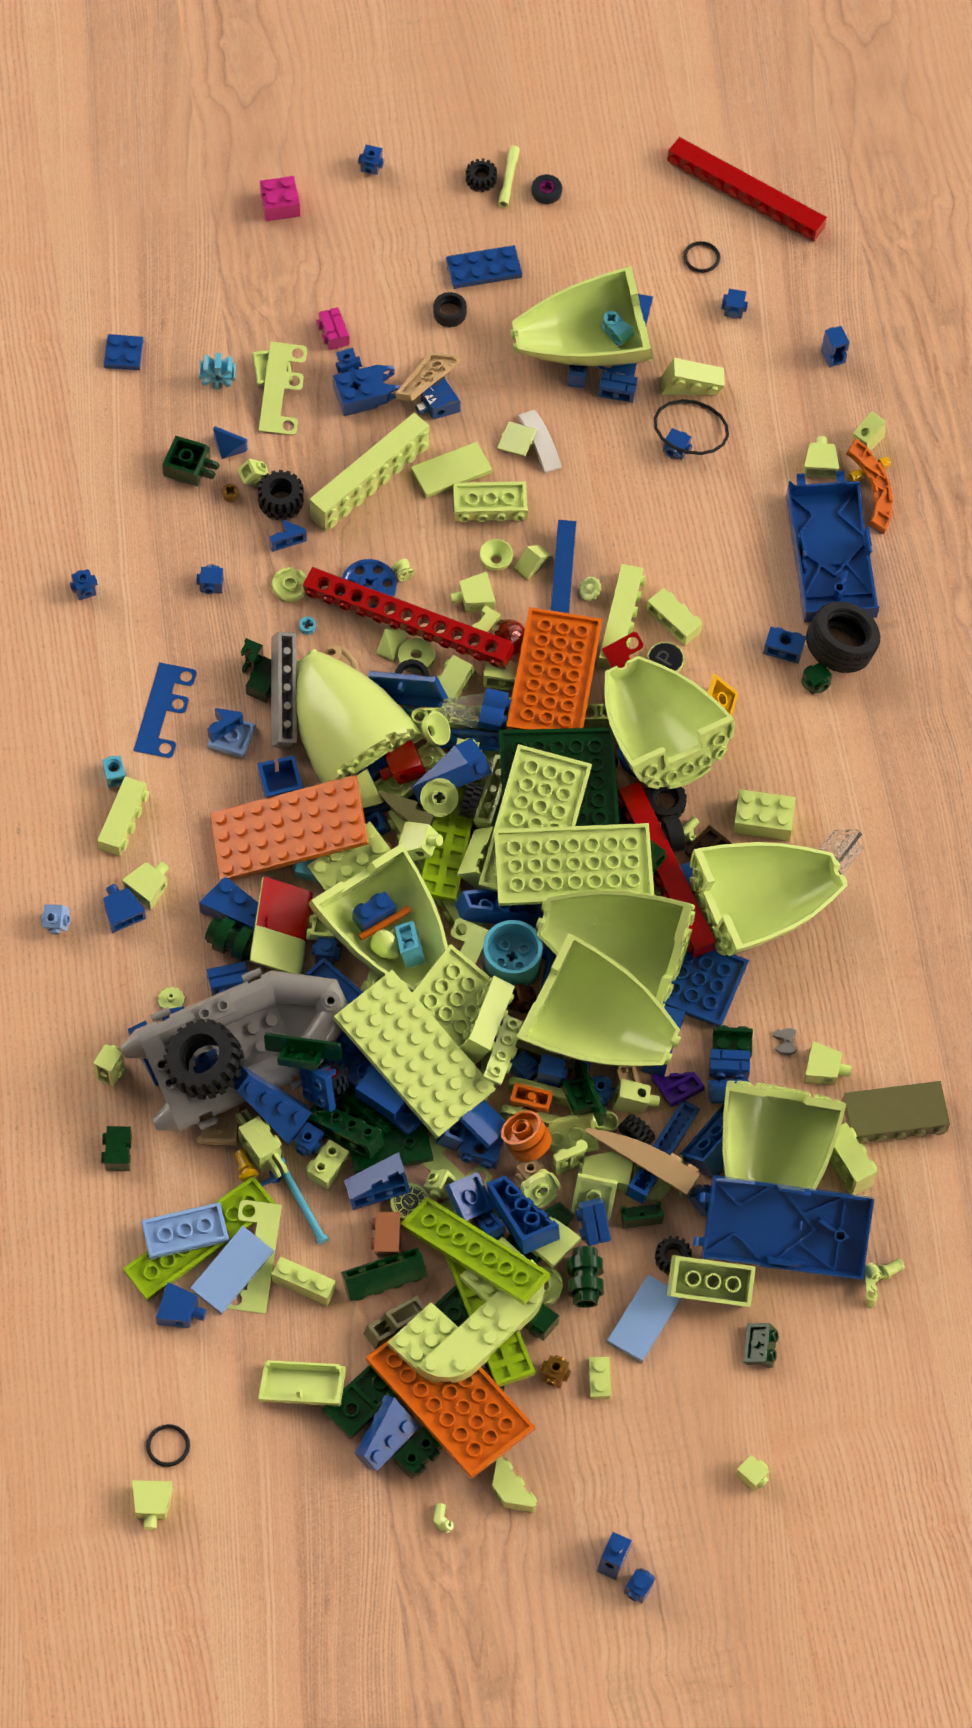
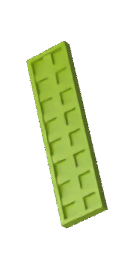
[422,778,481,903]
[445,1256,536,1387]

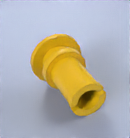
[234,1149,259,1181]

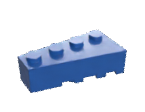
[234,1067,311,1145]
[487,1175,560,1255]

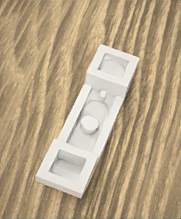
[518,410,562,474]

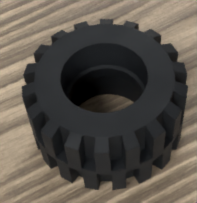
[258,470,304,520]

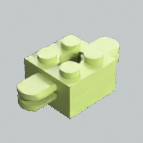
[235,1108,288,1178]

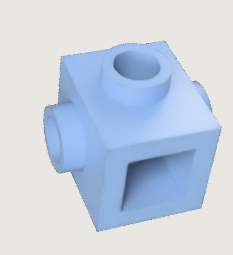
[41,904,71,934]

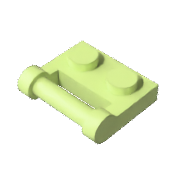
[552,1140,588,1176]

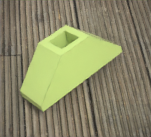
[492,1456,537,1513]

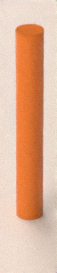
[358,905,412,941]

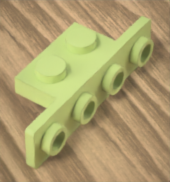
[483,1015,523,1085]

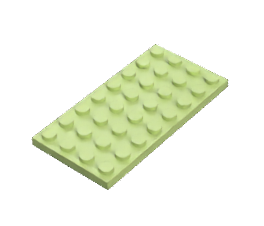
[478,744,592,892]
[494,823,654,906]
[332,970,496,1139]

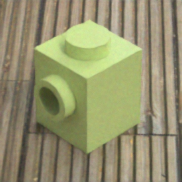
[736,1455,770,1492]

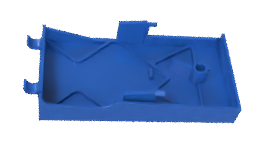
[786,471,879,622]
[693,1175,874,1280]

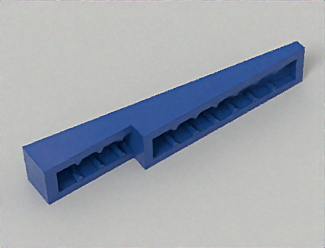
[551,520,576,613]
[625,1101,700,1204]

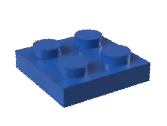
[104,334,144,370]
[444,1172,494,1221]

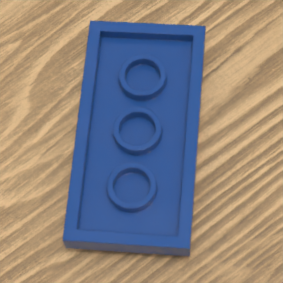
[446,245,522,289]

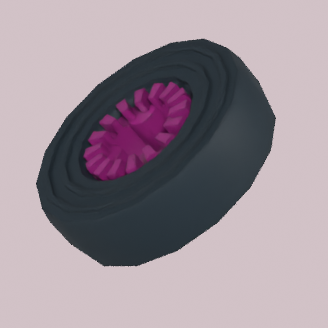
[531,174,563,204]

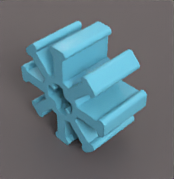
[199,353,236,389]

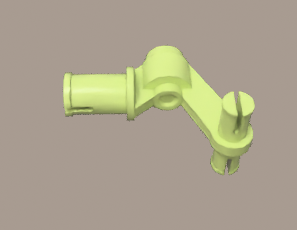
[864,1258,905,1308]

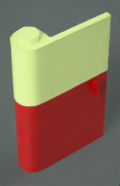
[249,876,313,974]

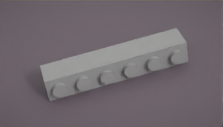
[271,632,297,748]

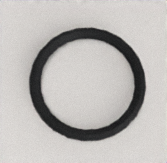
[683,241,720,273]
[146,1424,190,1467]

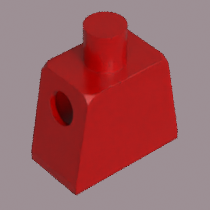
[379,740,426,785]

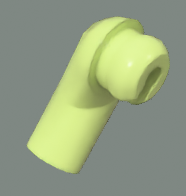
[683,817,699,843]
[433,1503,454,1533]

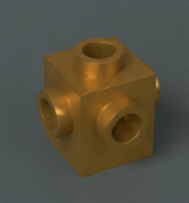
[540,1355,571,1388]

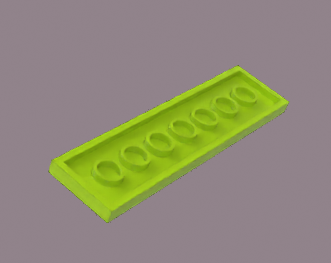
[123,1176,276,1301]
[400,1196,550,1305]

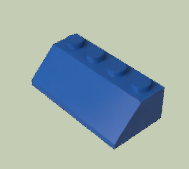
[679,1104,724,1177]

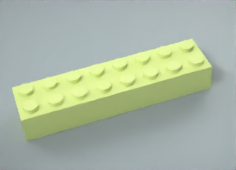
[309,413,430,532]

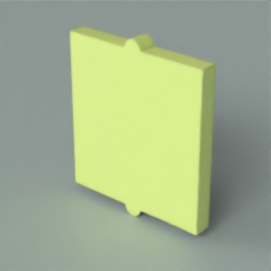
[497,421,537,456]

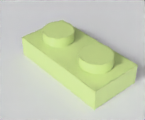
[588,1357,611,1399]

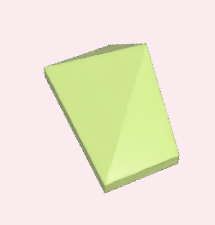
[377,626,409,662]

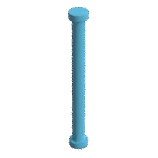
[275,1158,329,1245]

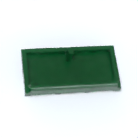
[349,1124,433,1174]

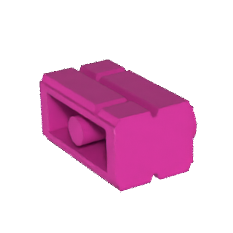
[316,307,349,350]

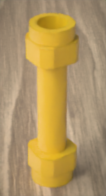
[848,456,891,482]

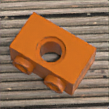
[510,1082,553,1114]

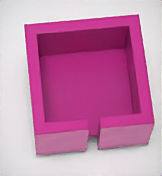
[259,176,300,221]

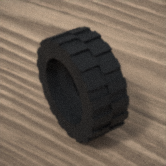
[645,786,687,822]

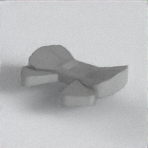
[773,1028,796,1055]

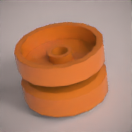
[501,1110,552,1162]

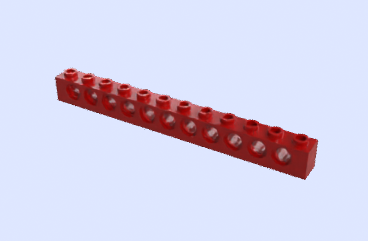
[302,567,515,668]

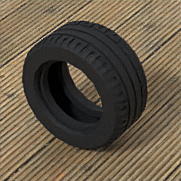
[806,602,880,673]

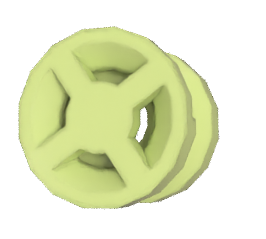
[392,559,415,582]

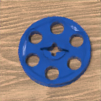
[342,559,397,608]

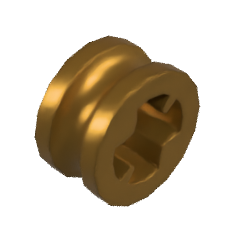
[222,484,239,502]

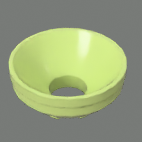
[480,539,513,571]
[421,711,451,746]

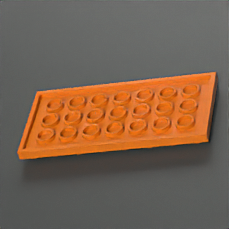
[506,607,603,730]
[210,774,369,881]
[366,1336,535,1479]

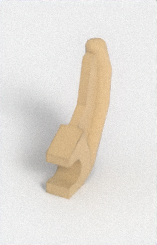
[327,645,360,672]

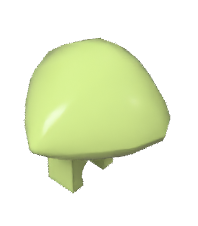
[370,930,400,959]

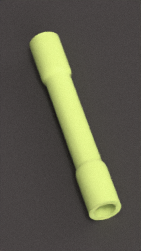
[498,146,520,208]

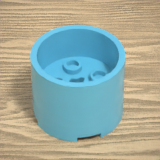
[482,920,542,986]

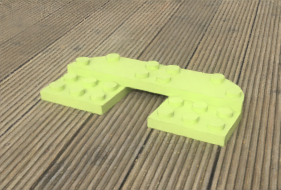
[387,1237,544,1383]

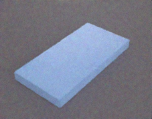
[141,1202,229,1260]
[191,1226,274,1314]
[607,1275,681,1362]

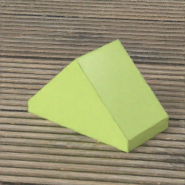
[514,545,552,580]

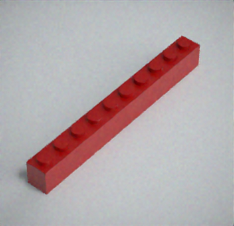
[667,137,827,241]
[618,782,716,958]

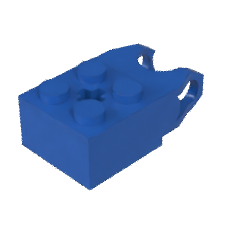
[333,365,401,416]

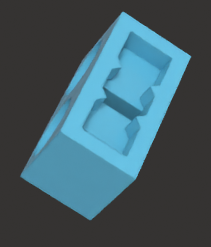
[395,921,425,968]

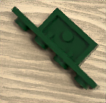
[264,1033,342,1071]
[562,1060,607,1126]
[336,1084,396,1134]

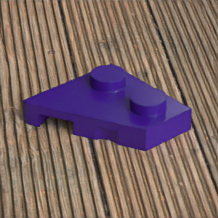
[651,1072,705,1107]

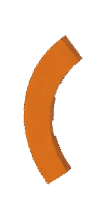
[846,438,893,534]

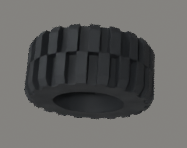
[163,1019,244,1100]

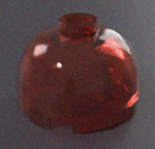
[494,619,525,656]

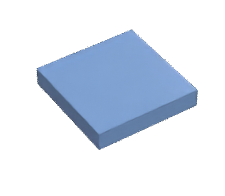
[208,720,256,759]

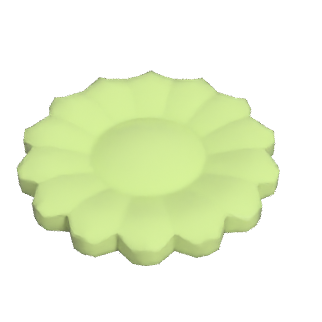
[578,577,602,602]
[158,987,185,1009]

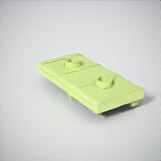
[258,1360,346,1406]

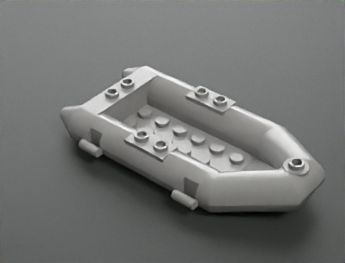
[121,968,348,1131]

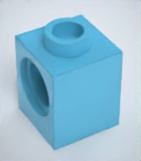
[102,756,126,788]

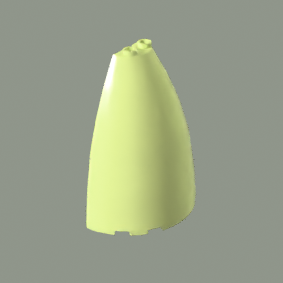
[510,267,653,367]
[296,649,423,784]
[604,656,735,789]
[690,842,847,956]
[309,843,448,992]
[536,890,695,1007]
[516,933,681,1067]
[722,1080,846,1189]

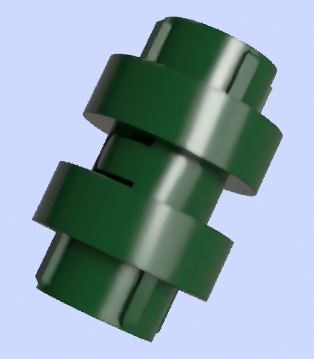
[205,917,254,962]
[567,1246,604,1308]

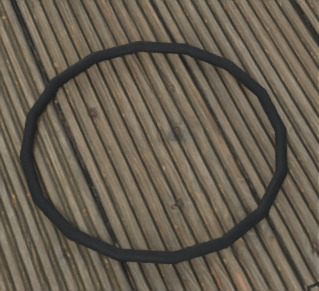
[654,399,729,455]

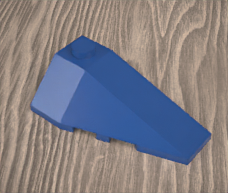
[411,738,492,804]

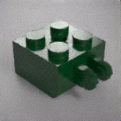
[162,435,220,487]

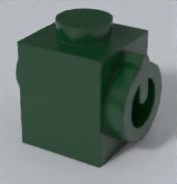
[801,663,832,694]

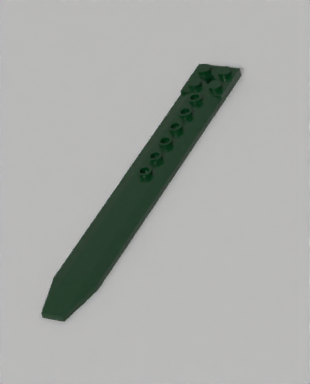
[322,1202,574,1439]

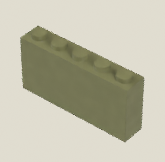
[842,1081,950,1145]

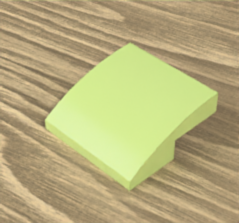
[531,1216,581,1268]

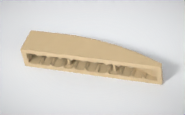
[585,1128,701,1196]

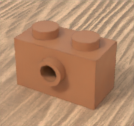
[371,1212,402,1256]

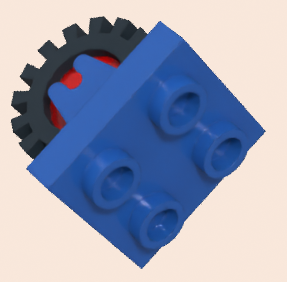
[300,1062,350,1112]

